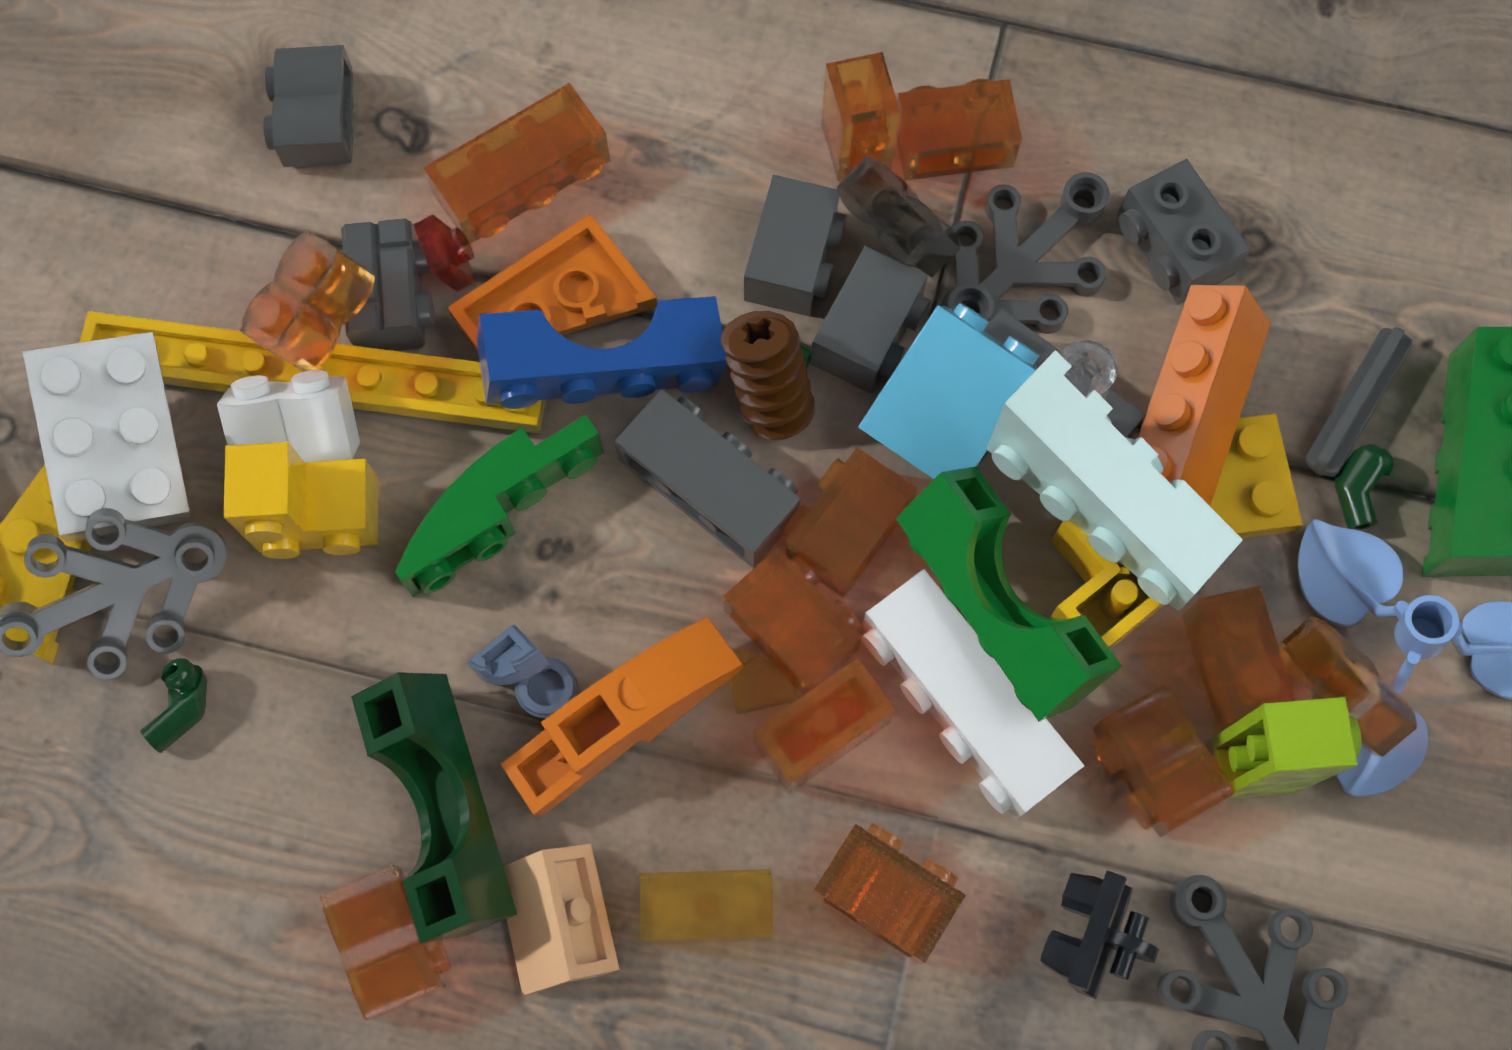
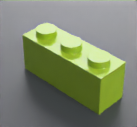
[1211,697,1361,800]

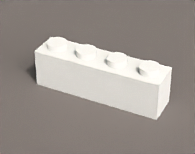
[862,569,1085,820]

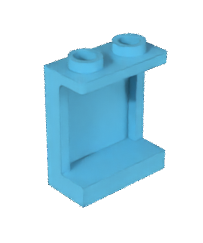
[858,302,1040,479]

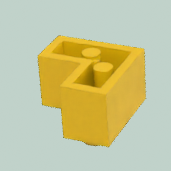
[224,442,378,559]
[1050,520,1164,650]

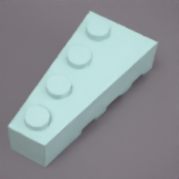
[986,350,1243,611]

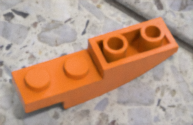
[500,617,745,817]

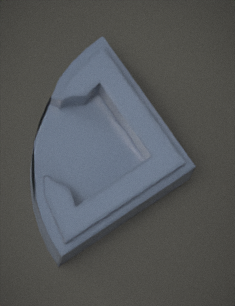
[467,624,550,685]

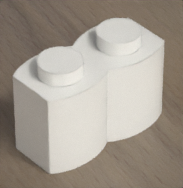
[217,370,360,462]

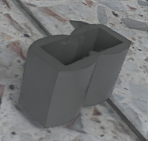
[263,45,353,167]

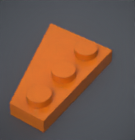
[447,214,658,352]

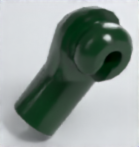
[1334,444,1394,530]
[140,658,207,753]

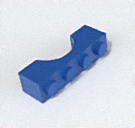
[476,296,727,409]

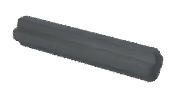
[1305,327,1412,477]

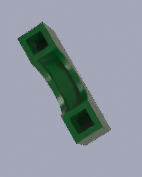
[351,672,517,944]

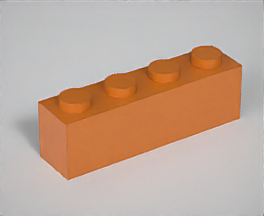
[1138,285,1271,506]

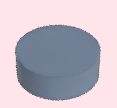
[515,657,579,721]

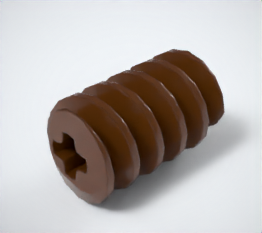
[721,311,815,440]

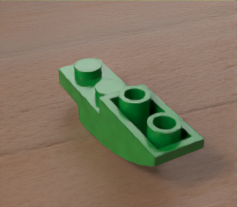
[395,415,604,597]

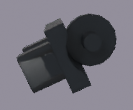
[1040,870,1159,1000]

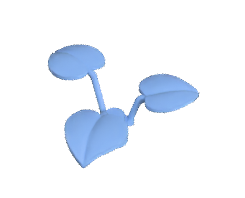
[1297,519,1512,797]

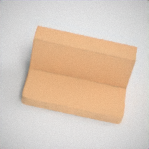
[503,843,620,995]

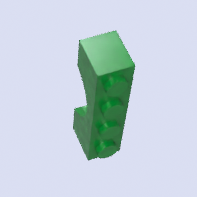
[896,466,1123,722]

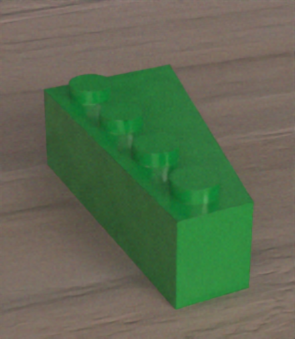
[1421,327,1512,577]

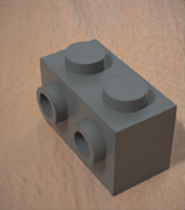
[1117,158,1251,305]

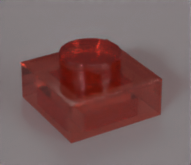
[413,214,477,292]

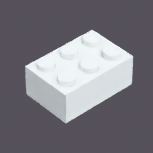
[22,332,192,542]

